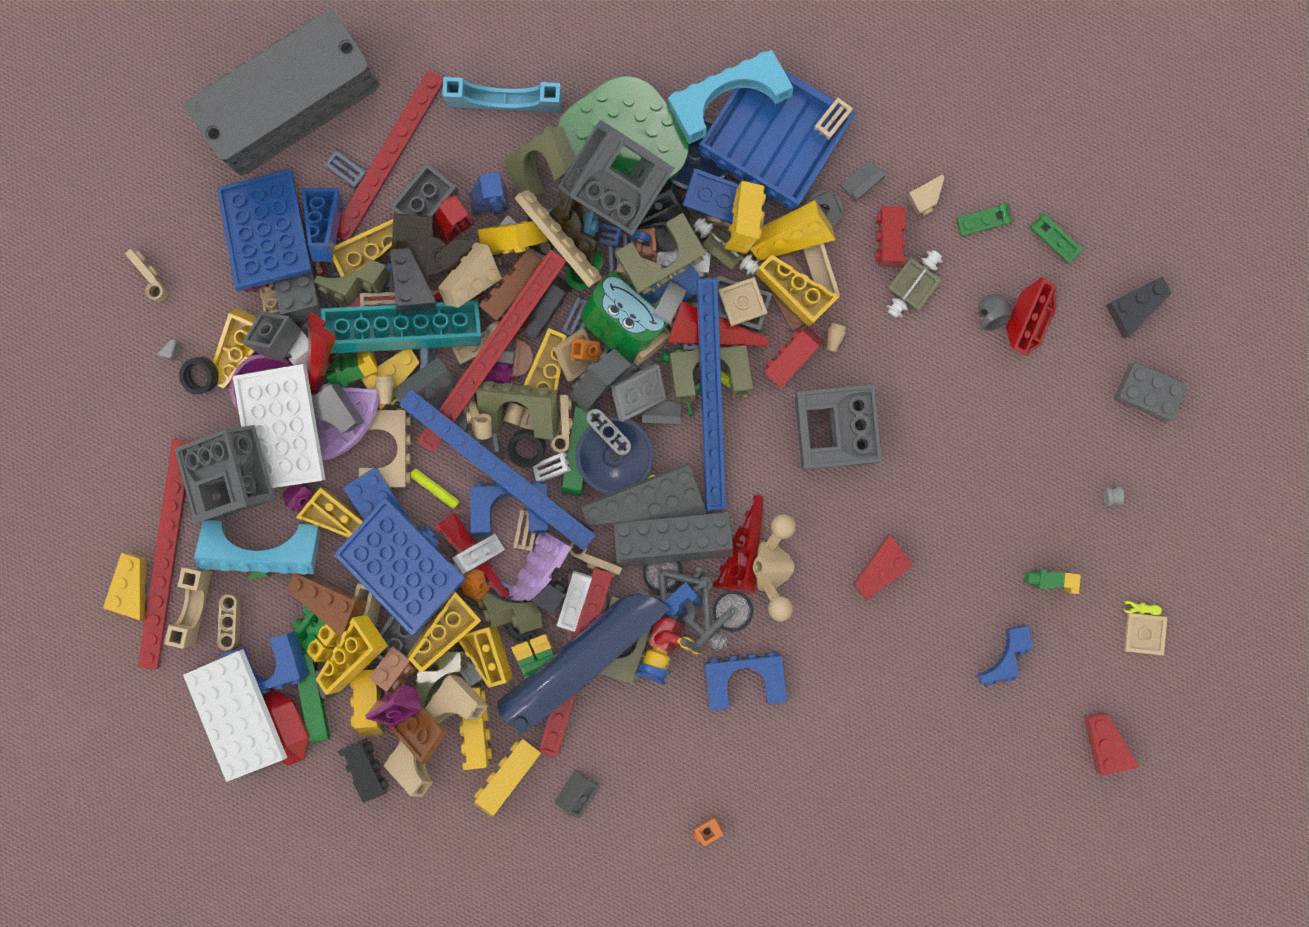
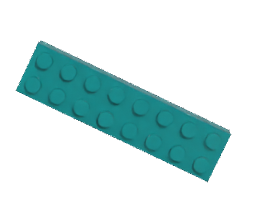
[321,301,481,354]

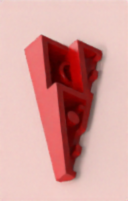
[667,301,769,347]
[307,312,337,395]
[713,495,764,594]
[434,513,509,600]

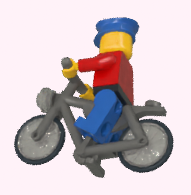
[634,561,753,685]

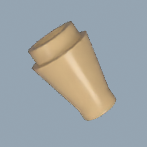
[826,323,846,352]
[375,376,395,404]

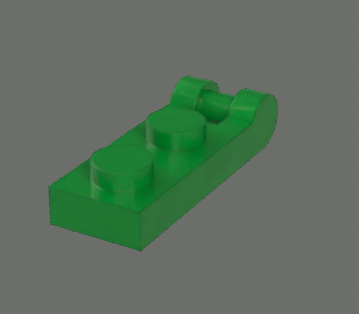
[956,203,1013,237]
[1029,213,1082,264]

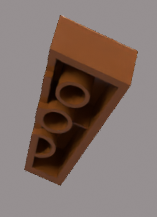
[478,248,543,321]
[287,573,367,636]

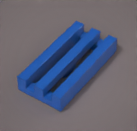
[595,223,623,247]

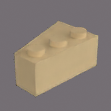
[438,243,502,308]

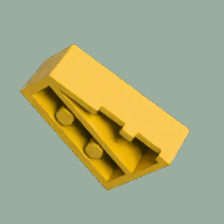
[478,221,548,255]
[296,487,364,537]
[458,625,513,688]
[350,669,384,736]

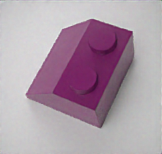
[365,685,421,726]

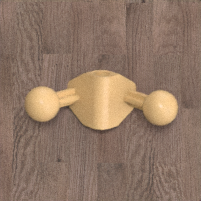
[753,514,796,621]

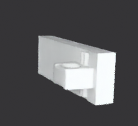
[453,534,505,574]
[557,571,592,632]

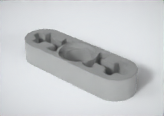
[586,409,631,455]

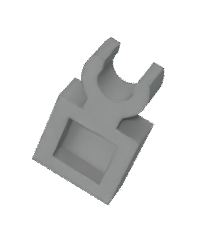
[460,657,483,688]

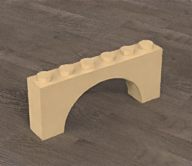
[384,675,488,797]

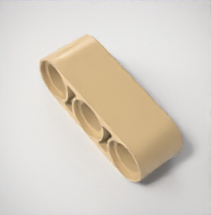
[217,594,241,650]

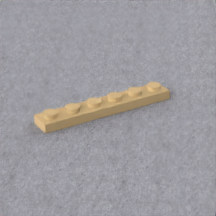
[514,190,602,287]

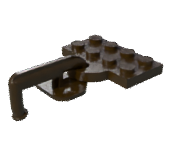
[528,189,600,270]
[389,213,502,292]

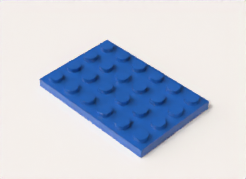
[217,169,313,291]
[334,498,467,636]

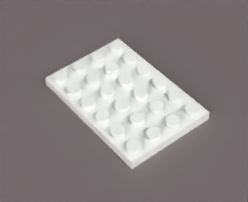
[233,364,325,488]
[183,650,287,782]

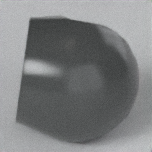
[978,294,1011,331]

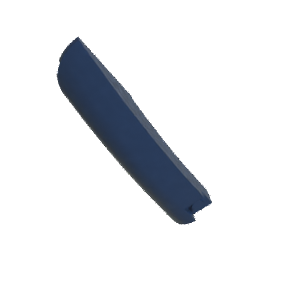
[497,594,670,734]

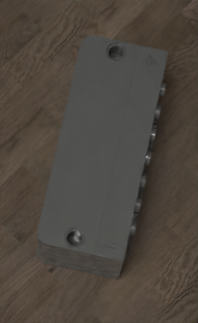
[183,8,379,175]

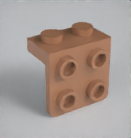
[369,646,418,692]

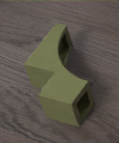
[314,259,390,305]
[476,592,542,634]
[415,650,468,707]

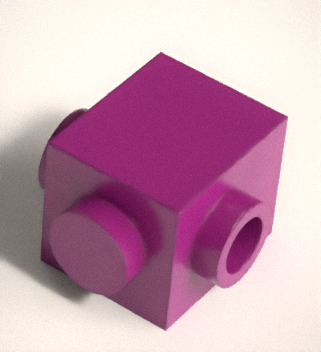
[282,483,315,512]

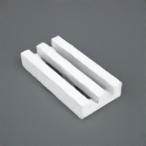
[533,452,571,482]

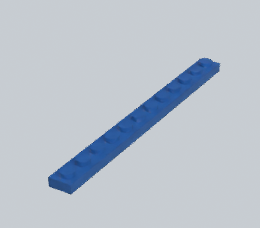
[696,278,726,511]
[399,389,595,551]

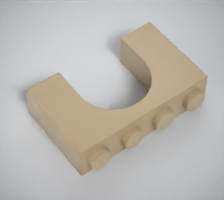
[359,410,411,487]
[164,566,213,649]

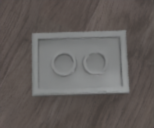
[611,363,667,422]

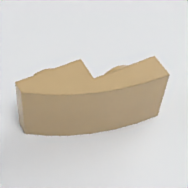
[259,282,280,314]

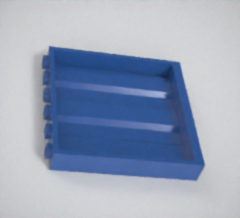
[697,54,856,210]

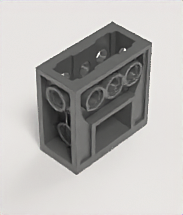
[558,120,675,235]
[794,384,882,470]
[175,425,275,523]

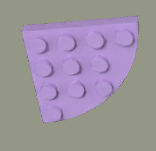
[315,386,380,461]
[509,532,571,603]

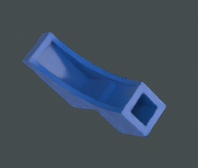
[977,625,1034,686]

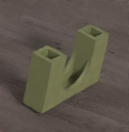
[504,126,576,198]
[615,213,706,295]
[669,345,753,403]
[476,381,559,440]
[599,596,655,684]

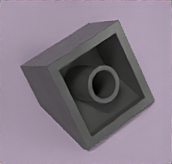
[242,311,301,361]

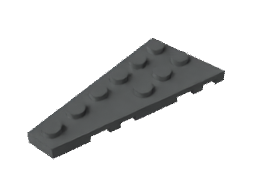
[581,463,707,525]

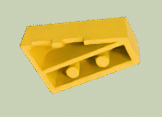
[725,181,766,254]
[361,349,420,410]
[103,553,146,620]

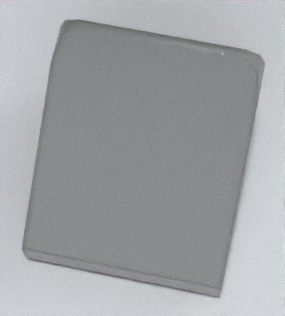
[157,339,180,360]
[497,349,515,364]

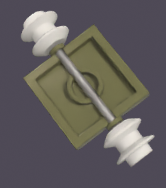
[693,217,760,275]
[886,250,943,318]

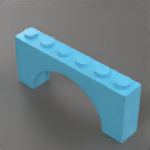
[668,50,793,144]
[443,77,563,113]
[194,520,321,575]

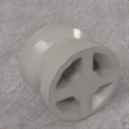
[1104,486,1124,506]

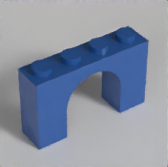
[470,481,549,536]
[220,631,309,694]
[705,652,787,710]

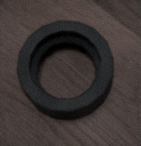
[179,357,219,394]
[508,429,546,468]

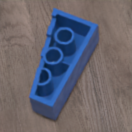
[469,172,510,215]
[301,188,343,262]

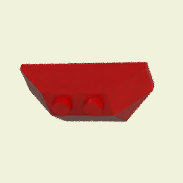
[1006,277,1056,356]
[262,689,309,766]

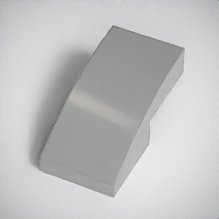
[653,281,687,324]

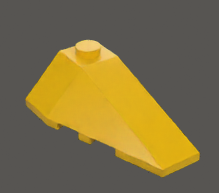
[206,308,257,389]

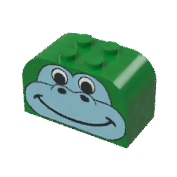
[581,270,668,360]

